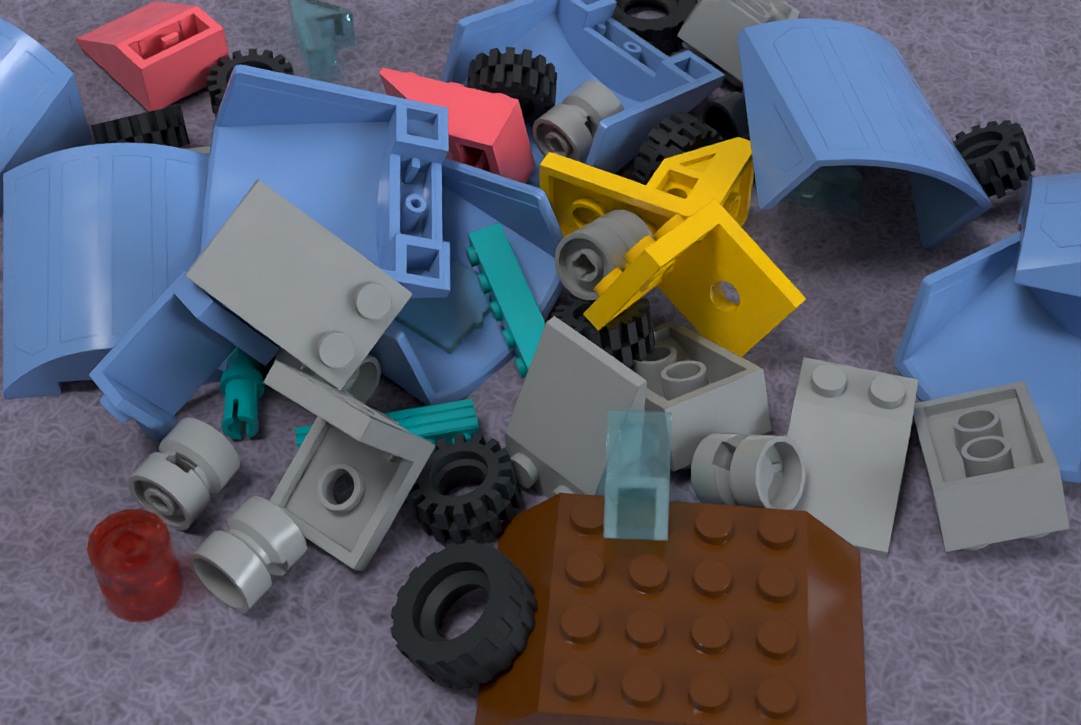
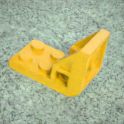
[540,137,754,241]

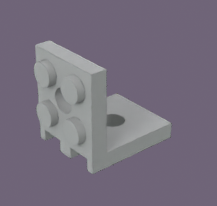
[263,361,436,572]

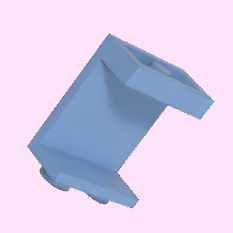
[89,270,280,443]

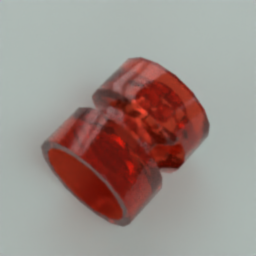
[87,509,183,622]

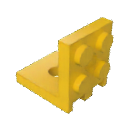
[583,199,806,357]

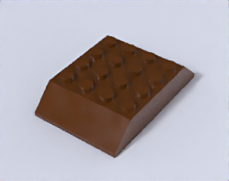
[475,493,867,725]

